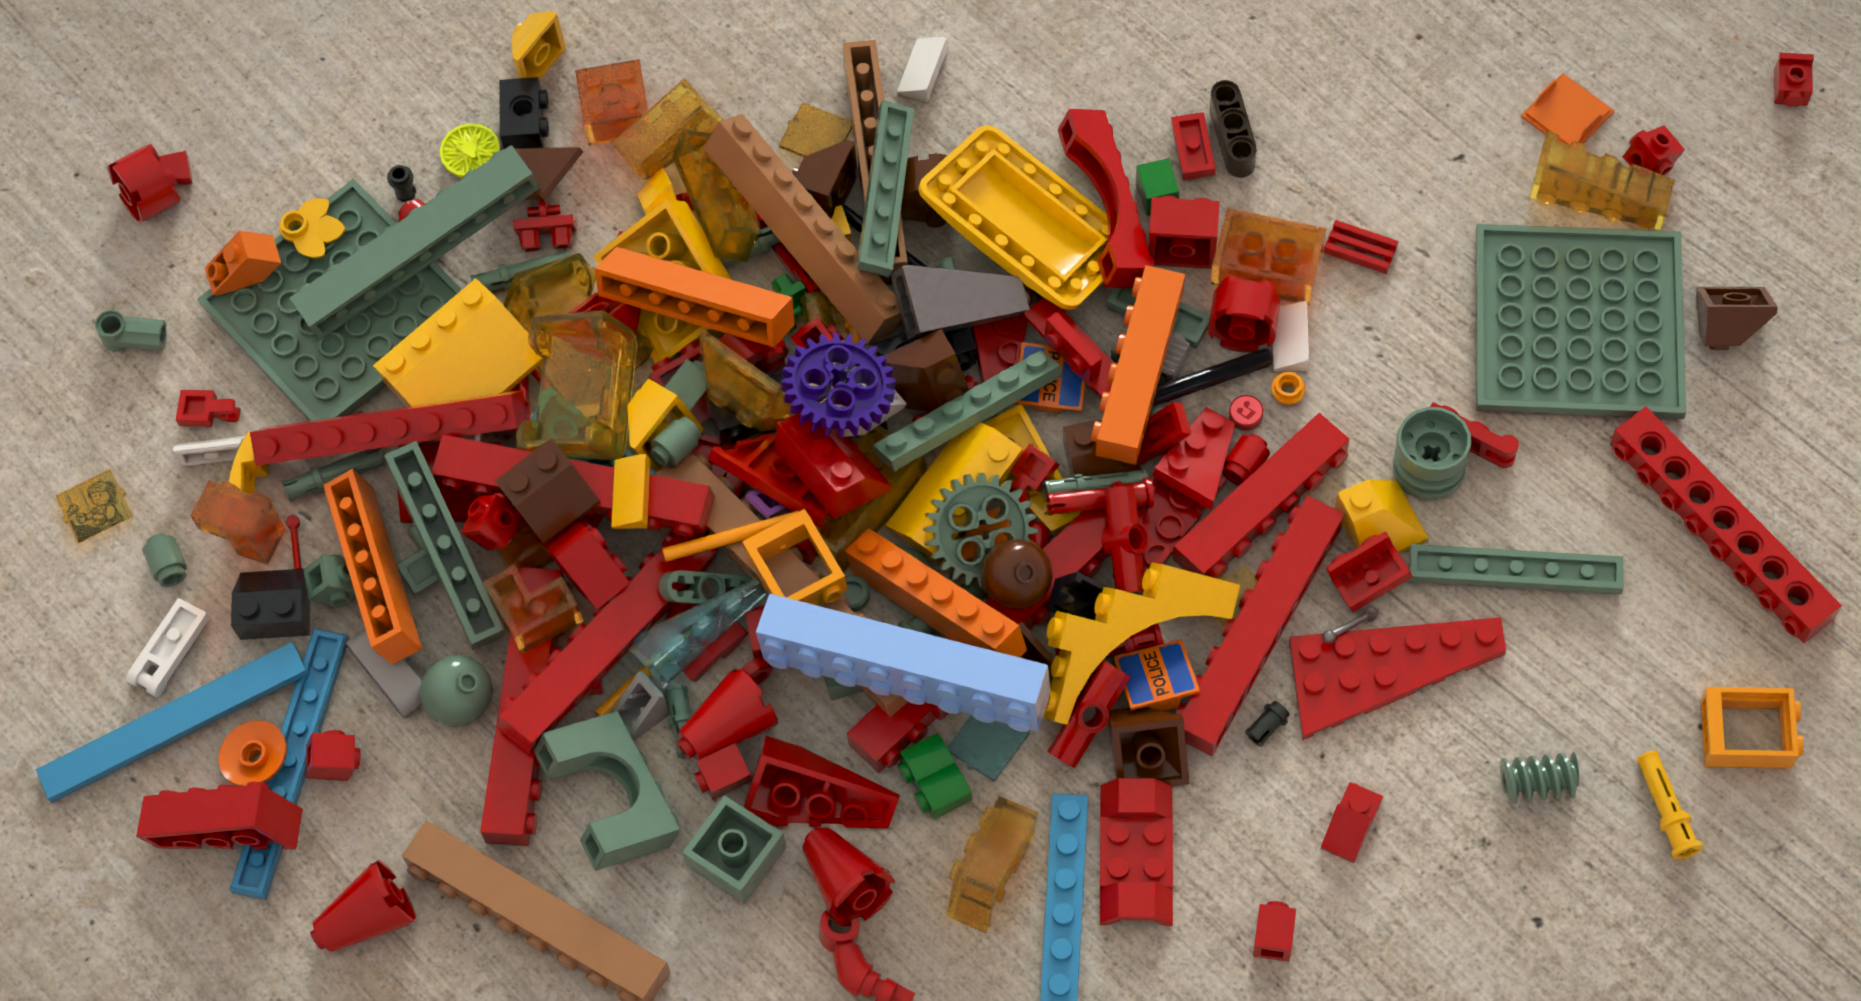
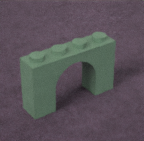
[534,711,680,871]

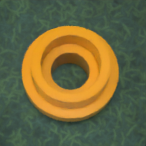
[1271,372,1305,405]

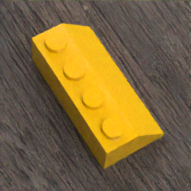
[885,423,1023,565]

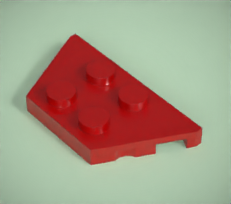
[708,433,827,528]

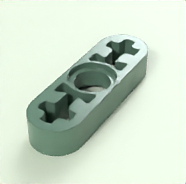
[659,570,757,607]

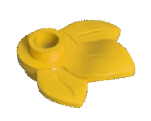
[279,198,346,259]

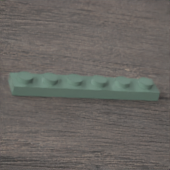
[856,100,914,277]
[873,350,1062,471]
[1409,544,1624,594]

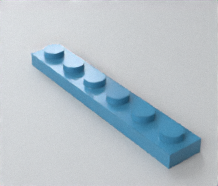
[1040,793,1088,1001]

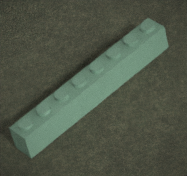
[289,145,541,340]

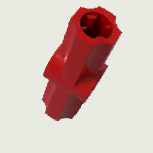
[1101,485,1149,593]
[1047,660,1131,768]

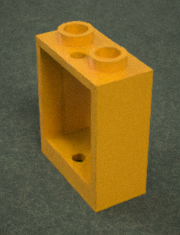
[742,509,848,606]
[1700,687,1804,769]

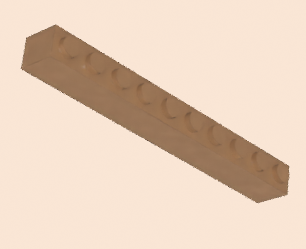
[655,452,908,717]

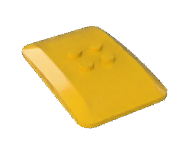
[918,125,1108,310]

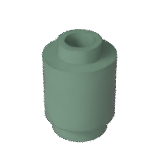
[650,417,702,467]
[142,533,187,587]

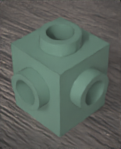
[304,554,356,607]

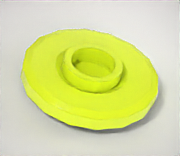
[439,123,501,178]

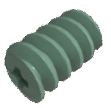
[1500,752,1579,803]

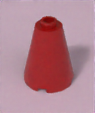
[676,668,778,760]
[802,827,895,927]
[310,860,416,952]

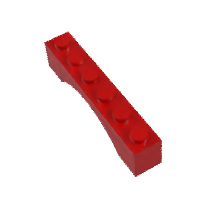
[1058,109,1155,289]

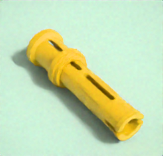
[1636,750,1704,860]

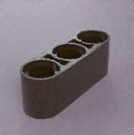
[1210,80,1257,178]

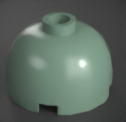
[419,655,493,728]

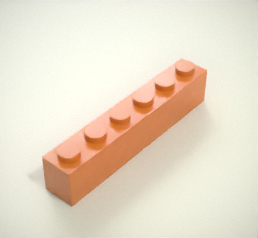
[595,247,795,347]
[1091,265,1185,465]
[323,469,422,665]
[845,528,1027,658]

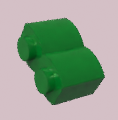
[897,733,972,820]

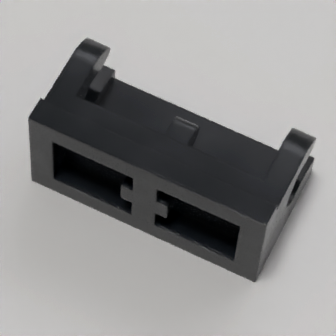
[1047,571,1107,620]

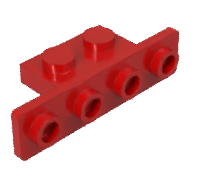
[1024,297,1114,399]

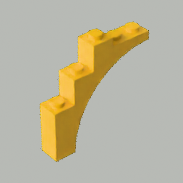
[1043,562,1240,725]

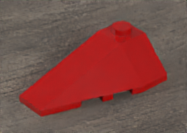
[743,736,900,828]

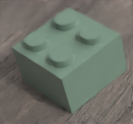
[682,795,787,905]

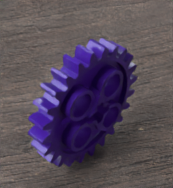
[781,332,896,438]

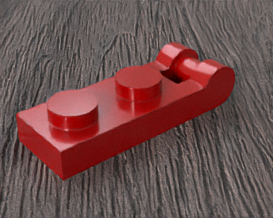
[1430,402,1519,468]

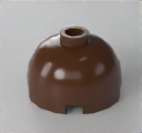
[980,539,1053,610]

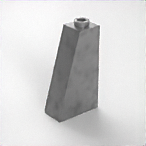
[890,265,1030,340]

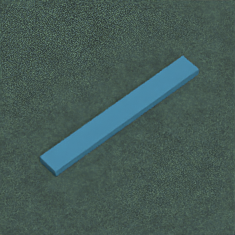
[229,628,349,900]
[35,641,309,803]

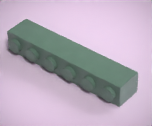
[384,441,504,650]

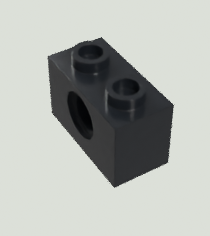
[499,77,549,149]

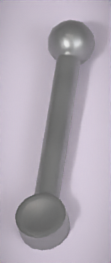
[1322,606,1378,644]

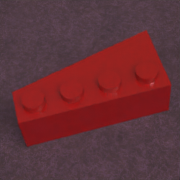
[136,782,303,850]

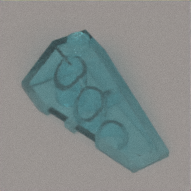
[628,578,767,688]

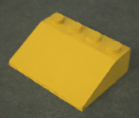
[593,199,732,364]
[373,278,549,440]

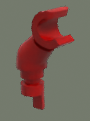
[819,910,915,1001]

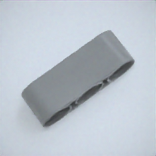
[345,628,422,718]

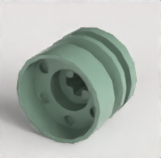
[1393,407,1471,499]

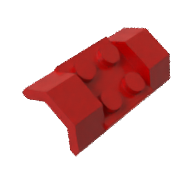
[1100,778,1173,926]

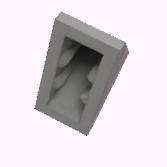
[610,671,669,741]

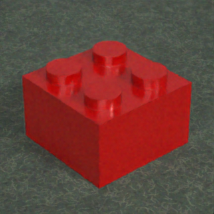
[1149,196,1220,269]
[539,519,630,610]

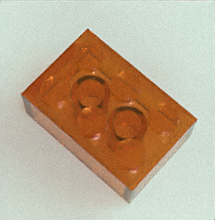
[1211,208,1326,305]

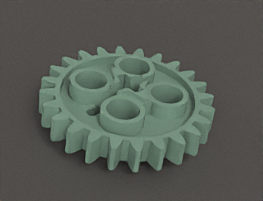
[923,473,1038,587]

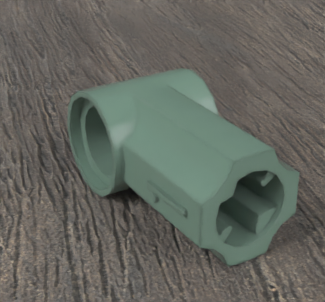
[95,310,167,352]

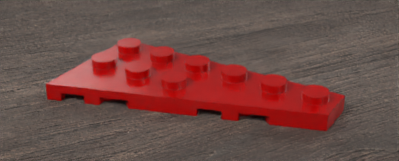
[1289,617,1506,741]

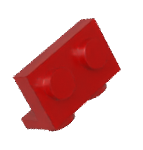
[1326,532,1413,613]

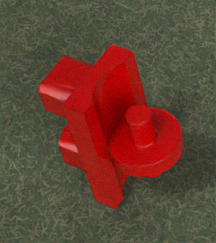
[513,199,577,252]

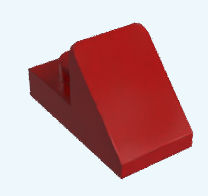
[1321,782,1383,863]

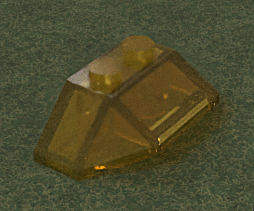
[699,330,795,431]

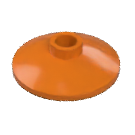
[218,720,287,787]

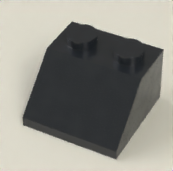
[231,568,310,640]

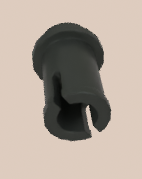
[387,165,417,202]
[1245,701,1290,747]

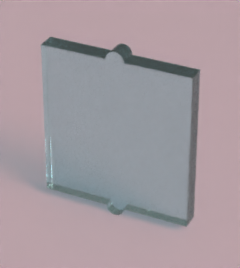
[947,714,1030,782]

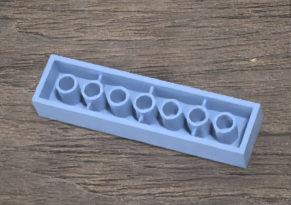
[756,593,1050,732]

